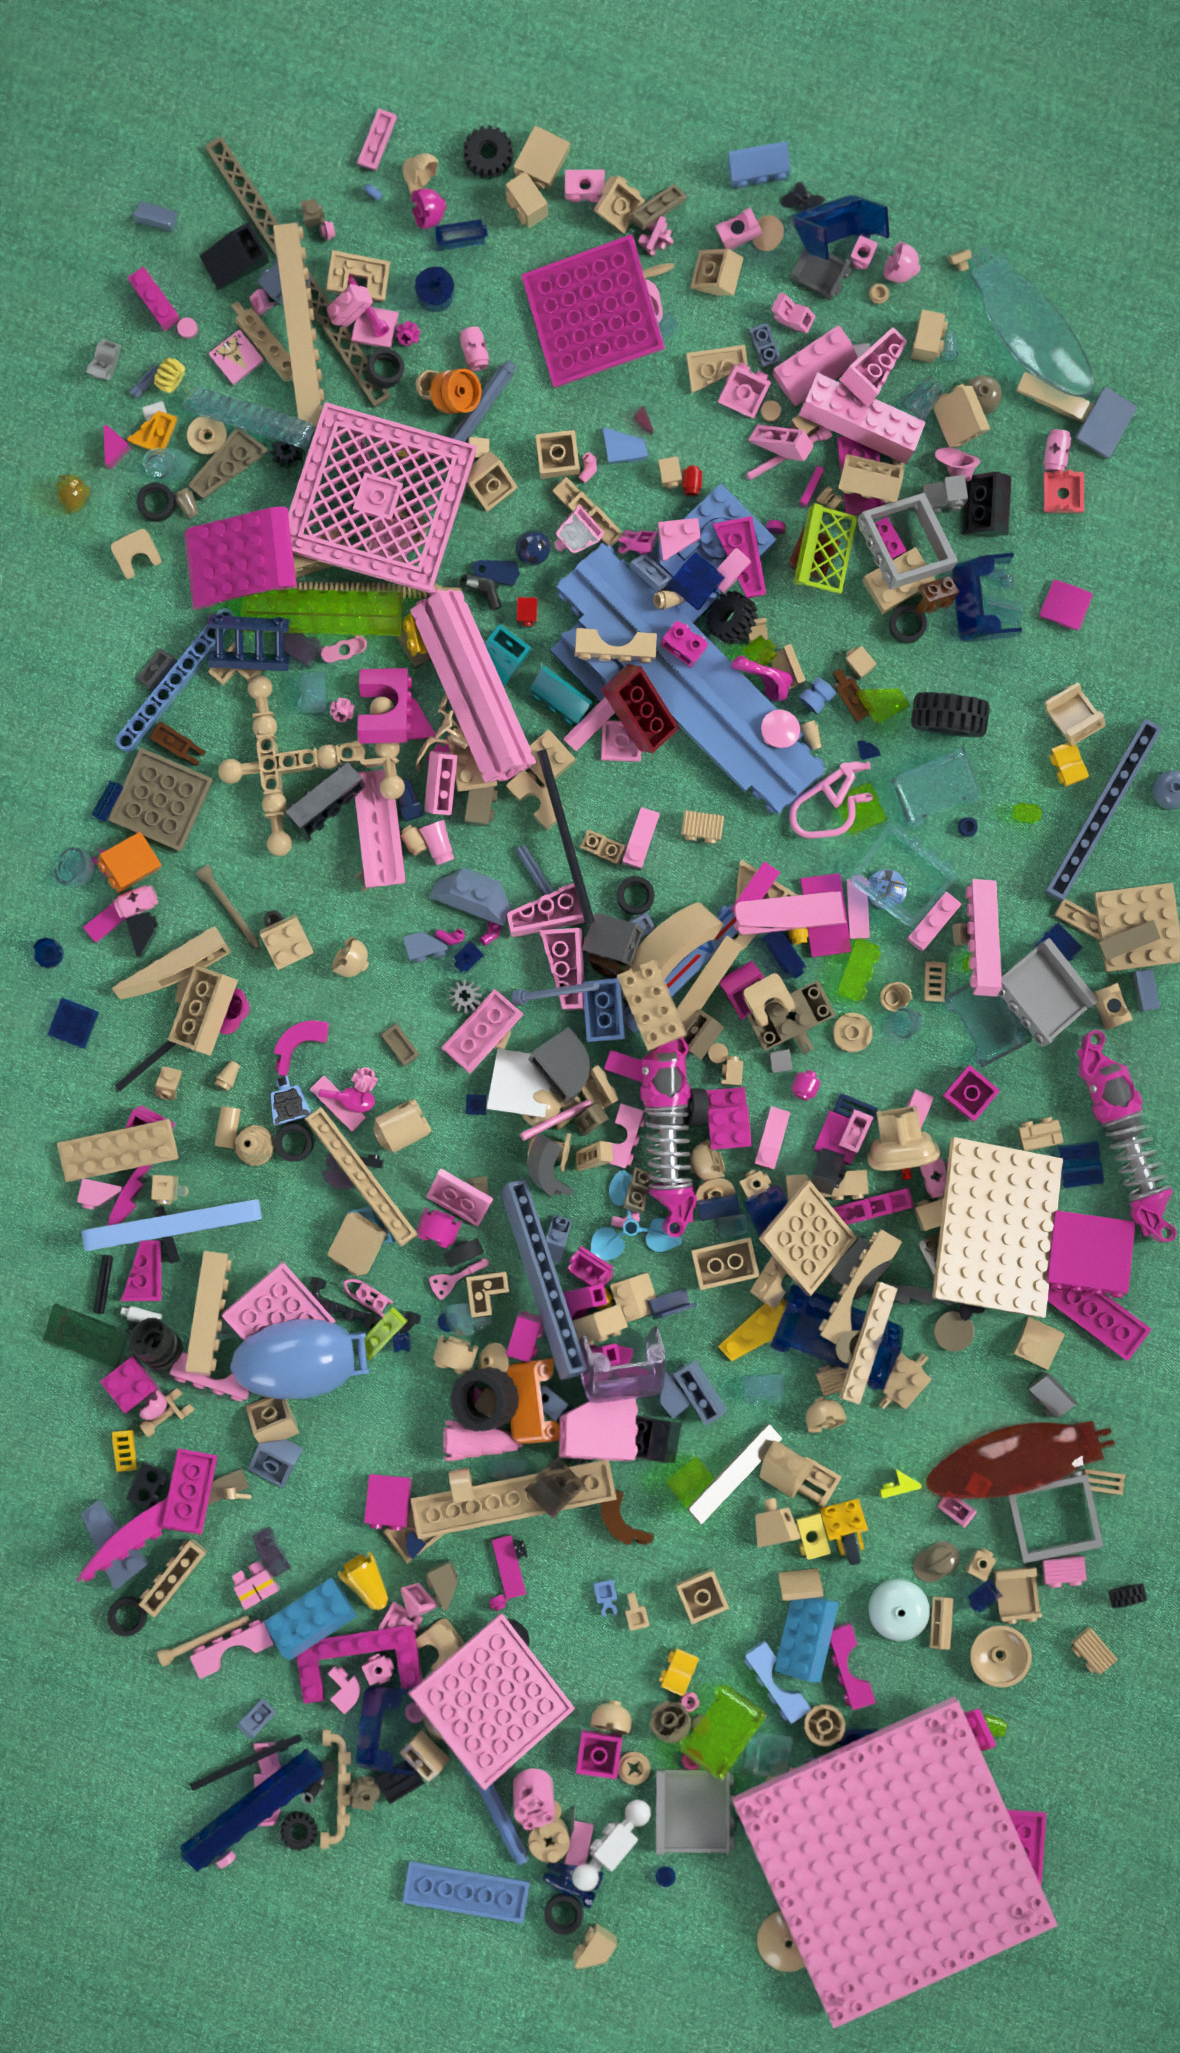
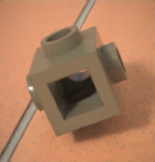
[349,1776,380,1811]

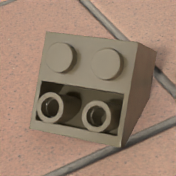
[425,1559,459,1611]

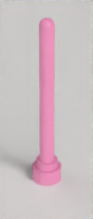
[746,425,832,480]

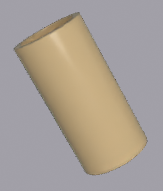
[214,1106,241,1149]

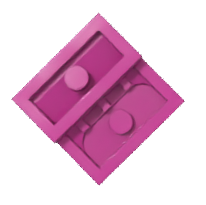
[1039,579,1093,631]
[813,1111,856,1165]

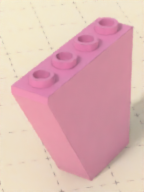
[559,1378,638,1462]

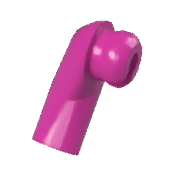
[479,921,501,946]
[435,928,465,946]

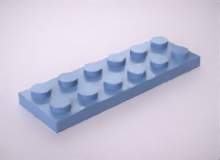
[403,1861,530,1923]

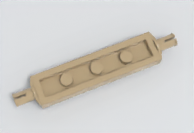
[232,301,294,383]

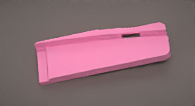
[734,891,847,935]

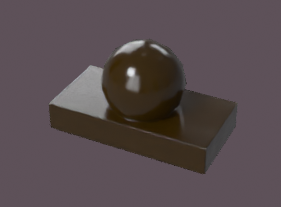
[588,954,624,979]

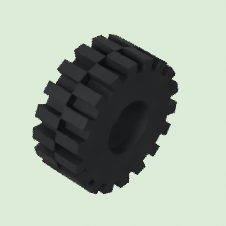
[463,125,513,180]
[706,591,758,644]

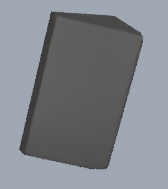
[136,648,177,692]

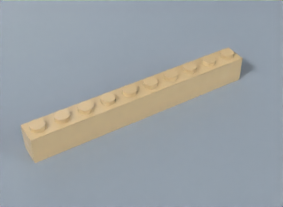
[273,223,325,428]

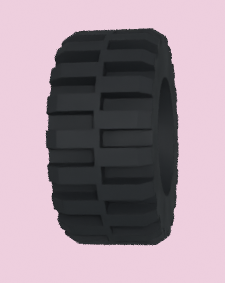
[911,692,990,737]

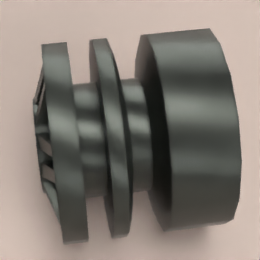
[129,1318,183,1370]

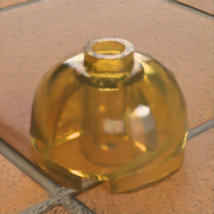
[56,474,91,515]

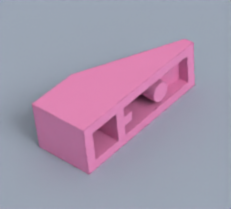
[748,425,813,461]
[622,807,660,870]
[754,1106,790,1169]

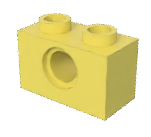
[796,1513,831,1560]

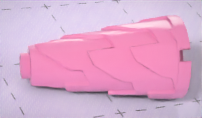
[443,1420,522,1461]

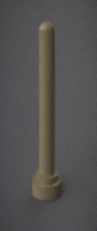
[196,865,259,948]

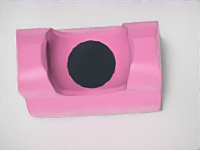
[715,208,762,250]

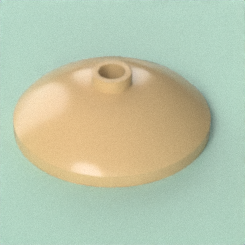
[970,1625,1032,1687]
[757,1910,806,1972]

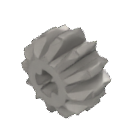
[448,979,482,1014]

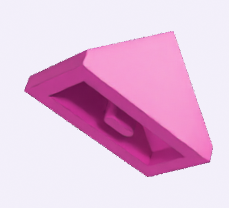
[103,425,131,469]

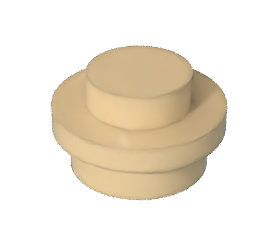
[869,284,889,304]

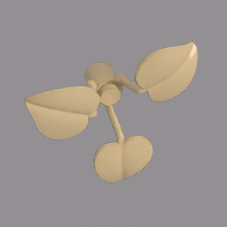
[416,694,468,771]

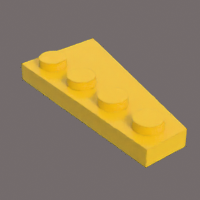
[718,1298,804,1361]

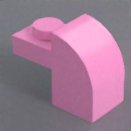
[771,293,816,333]
[328,1665,361,1714]

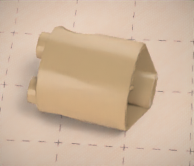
[374,1099,432,1153]

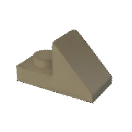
[952,923,971,946]
[573,1103,609,1137]

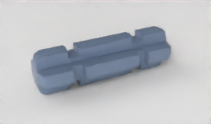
[129,365,159,398]

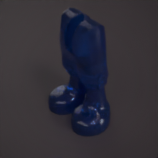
[542,1862,604,1909]

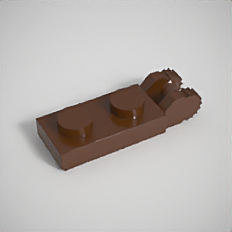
[149,721,206,766]

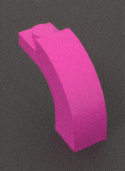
[274,1021,330,1077]

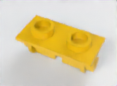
[403,613,428,657]

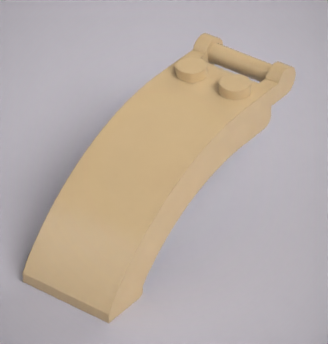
[622,902,724,1007]

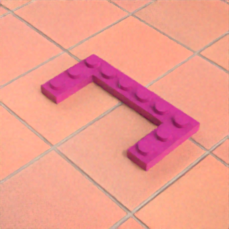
[296,1624,422,1704]

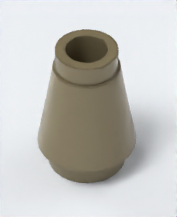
[174,488,199,519]

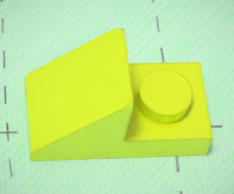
[879,1468,922,1498]

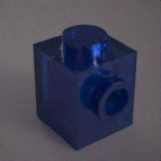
[453,941,485,973]
[967,1580,1003,1613]

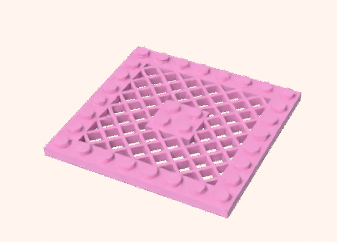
[288,402,477,594]

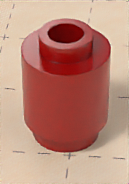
[682,466,703,496]

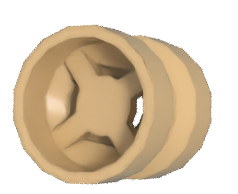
[816,486,844,510]

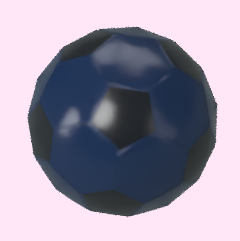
[515,530,550,566]

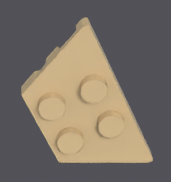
[735,859,798,902]

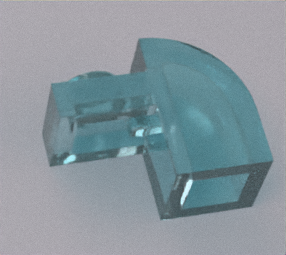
[444,1303,492,1336]

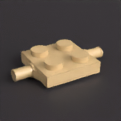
[875,1352,932,1410]

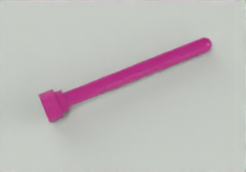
[347,276,390,337]

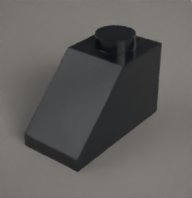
[126,912,158,958]

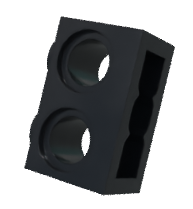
[126,1461,168,1509]

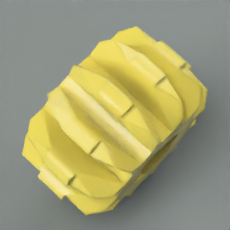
[154,357,185,393]

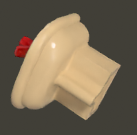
[867,1106,940,1180]

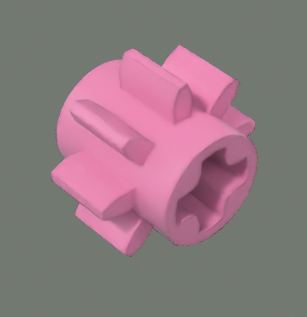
[329,698,355,723]
[351,1067,378,1092]

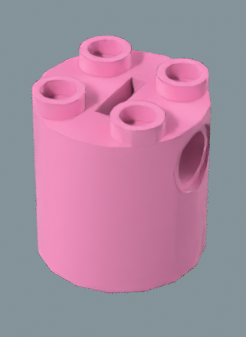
[513,1768,555,1830]

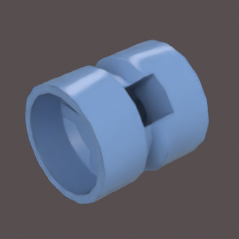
[799,677,836,715]

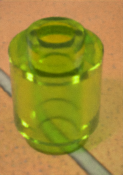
[1012,802,1042,824]
[982,1713,1007,1738]

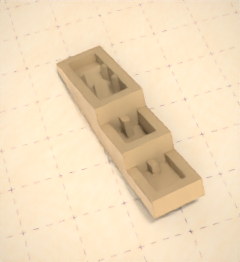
[1017,371,1093,422]
[551,477,623,546]

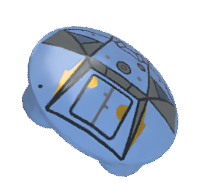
[867,869,907,909]

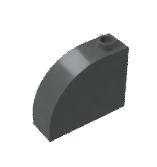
[528,1027,590,1105]

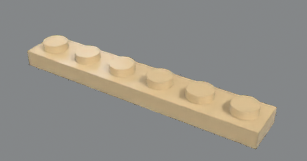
[839,1282,898,1404]

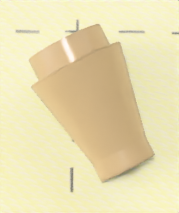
[653,590,685,610]
[799,720,822,751]
[214,1060,240,1091]

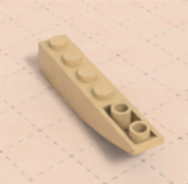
[112,926,231,1000]

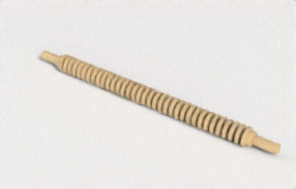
[254,582,462,599]

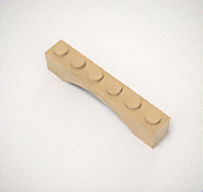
[819,1229,902,1344]

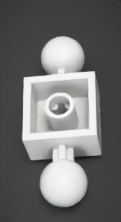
[572,1800,651,1891]

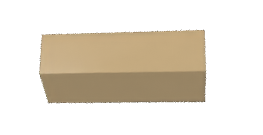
[930,1596,953,1650]

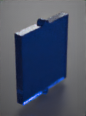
[1035,923,1082,961]

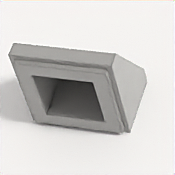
[769,1049,792,1073]

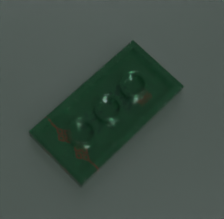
[43,1303,130,1369]

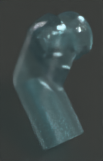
[986,569,1014,589]

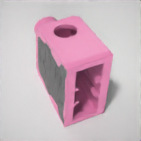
[554,505,604,553]

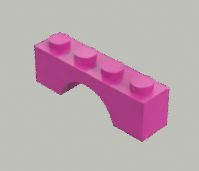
[829,1622,876,1710]

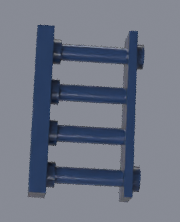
[207,614,290,671]

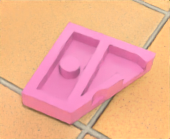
[658,518,700,562]

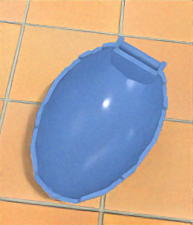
[230,1319,370,1399]

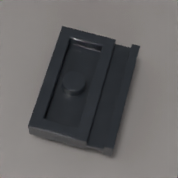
[375,1760,425,1805]

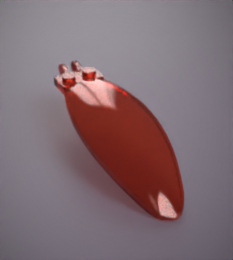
[926,1420,1116,1499]

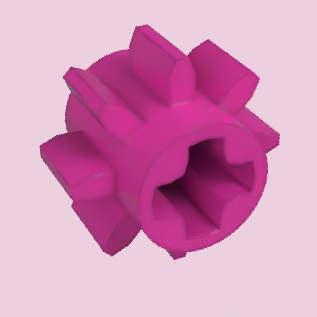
[395,320,421,347]

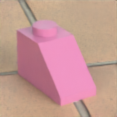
[77,1178,124,1209]

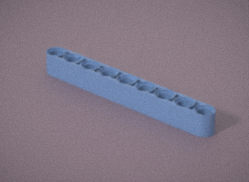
[116,608,235,752]

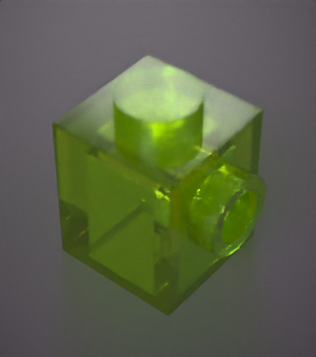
[742,634,777,666]

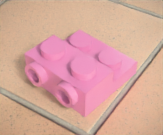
[718,362,771,419]

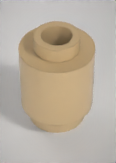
[400,825,428,856]

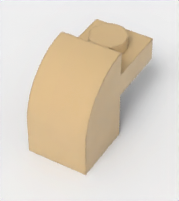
[449,1467,475,1504]

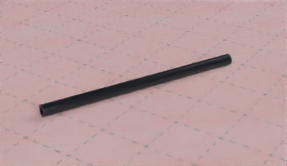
[537,749,595,925]

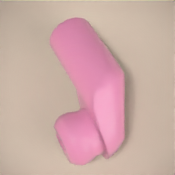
[611,1211,640,1228]

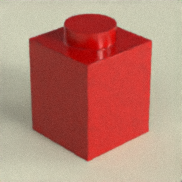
[517,597,538,628]

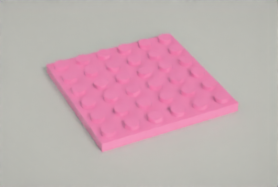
[408,1614,575,1790]

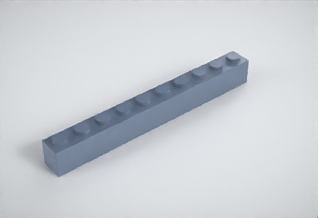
[1044,718,1162,902]
[500,1179,587,1380]

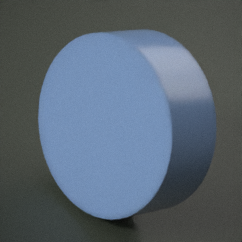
[363,183,383,201]

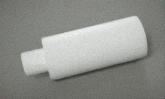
[121,1306,162,1323]

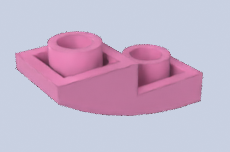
[709,548,751,593]
[906,1089,933,1129]
[564,1821,594,1867]

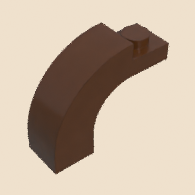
[601,1489,654,1545]

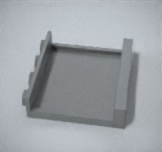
[998,938,1099,1047]
[656,1769,734,1855]

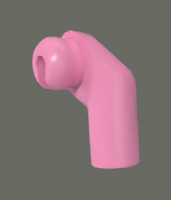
[578,452,597,483]

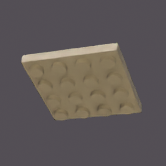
[108,748,214,852]

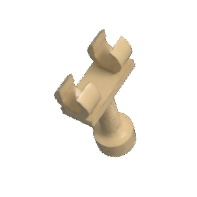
[139,1388,194,1437]

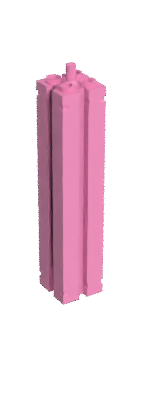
[410,587,536,783]

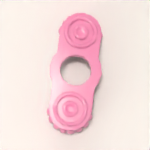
[321,635,367,663]

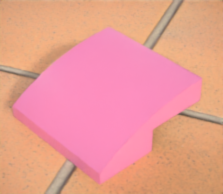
[351,307,399,349]

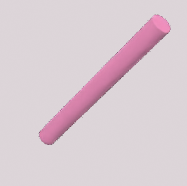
[520,1099,592,1140]

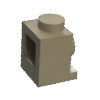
[301,199,325,228]

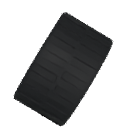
[450,1367,519,1432]

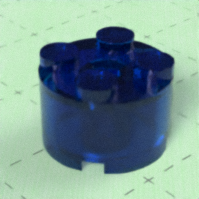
[415,266,455,312]

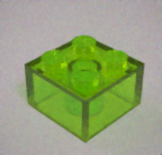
[665,1455,715,1508]

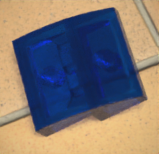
[668,552,726,610]
[1058,1141,1104,1188]

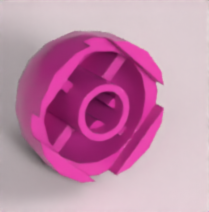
[411,188,446,230]

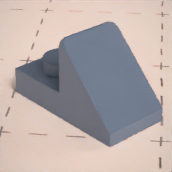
[236,1698,277,1740]

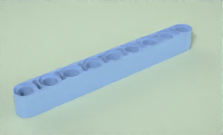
[81,1199,262,1251]

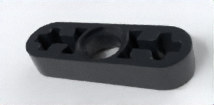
[153,1206,180,1264]

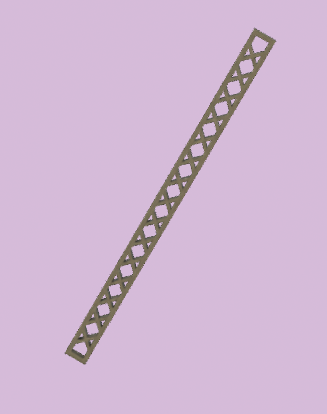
[205,136,391,408]

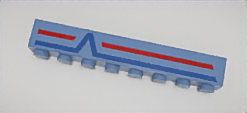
[623,904,738,1034]

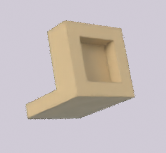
[747,618,769,645]

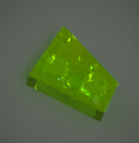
[857,688,910,725]

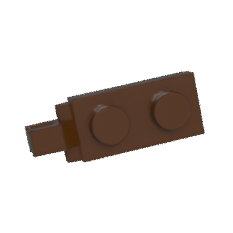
[832,669,874,723]

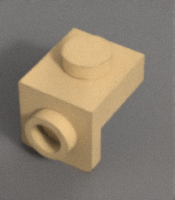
[155,1066,182,1101]

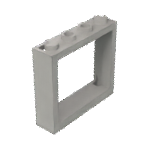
[857,493,958,590]
[1007,1471,1104,1563]

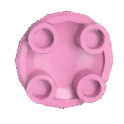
[761,710,800,748]

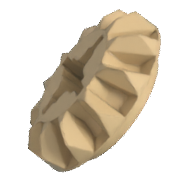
[618,1751,650,1785]

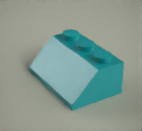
[530,666,592,726]

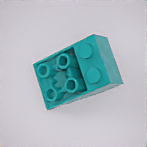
[485,624,532,687]

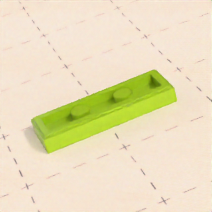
[356,1307,407,1361]

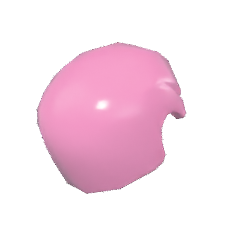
[139,1389,167,1420]

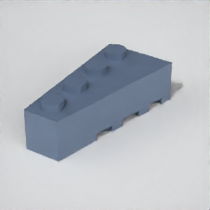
[81,1499,150,1591]

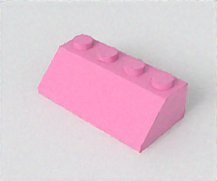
[773,325,858,407]

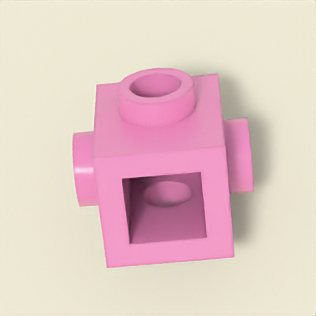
[362,1653,395,1685]

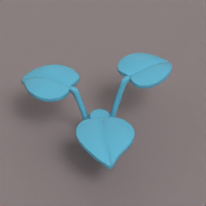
[591,1170,681,1261]

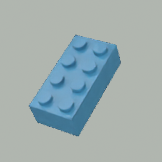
[264,1578,357,1661]
[774,1597,839,1682]

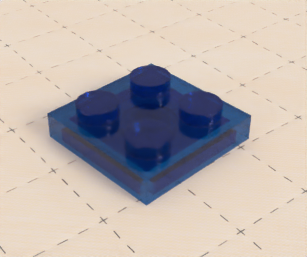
[47,997,100,1049]

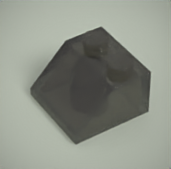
[524,1457,586,1518]

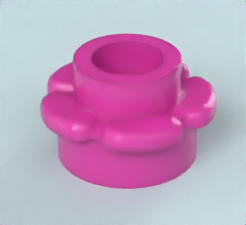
[488,1595,508,1612]

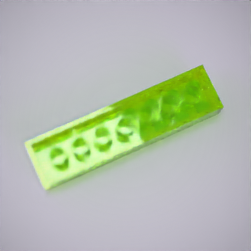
[241,589,404,636]

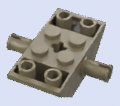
[747,980,836,1055]

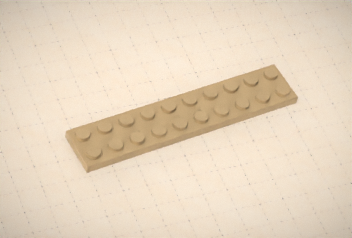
[411,1460,617,1539]

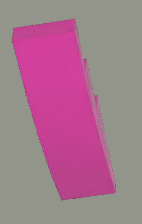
[604,1050,643,1083]
[107,1164,153,1226]
[833,1188,914,1225]

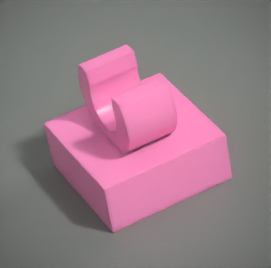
[249,288,276,316]

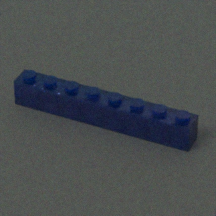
[180,1748,325,1872]

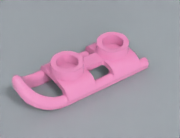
[343,1278,393,1318]

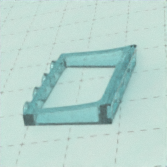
[849,822,959,929]

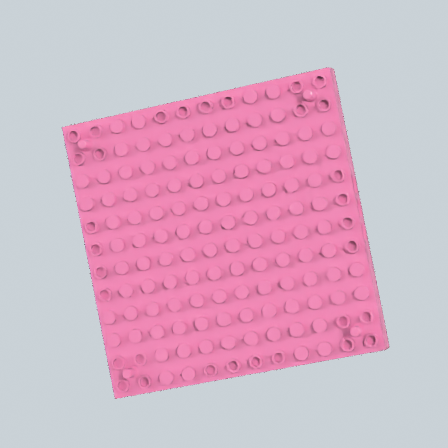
[732,1696,1058,2028]

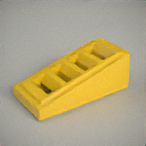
[112,1429,137,1472]

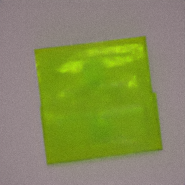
[838,781,887,836]

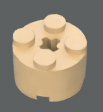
[433,1335,478,1375]
[529,1817,569,1863]

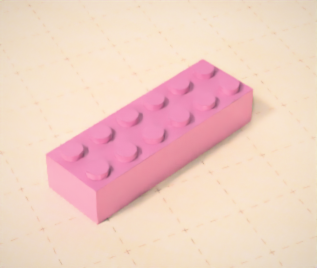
[799,372,925,465]

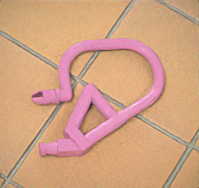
[789,762,873,839]

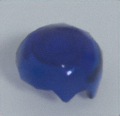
[33,937,64,969]

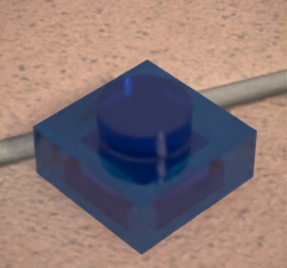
[466,1094,487,1115]

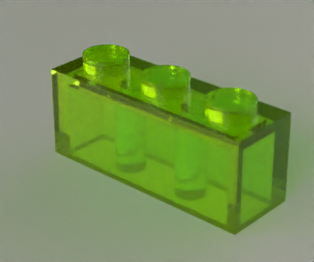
[836,938,882,1003]

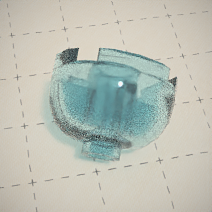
[54,847,95,888]

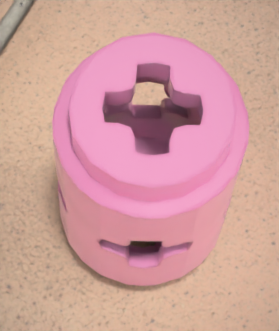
[460,327,490,372]
[1043,429,1071,472]
[114,885,158,918]
[920,1157,947,1198]

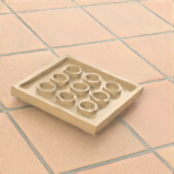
[1094,883,1180,972]
[759,1181,857,1296]

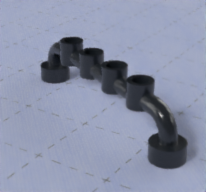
[310,1276,421,1333]

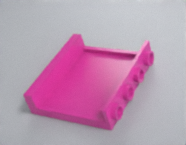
[1047,1211,1135,1298]

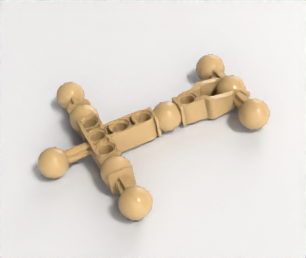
[218,675,405,856]

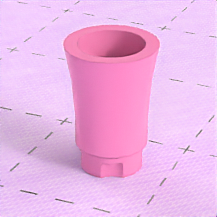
[418,820,454,866]

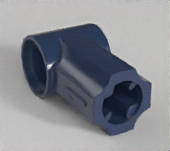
[398,780,424,822]

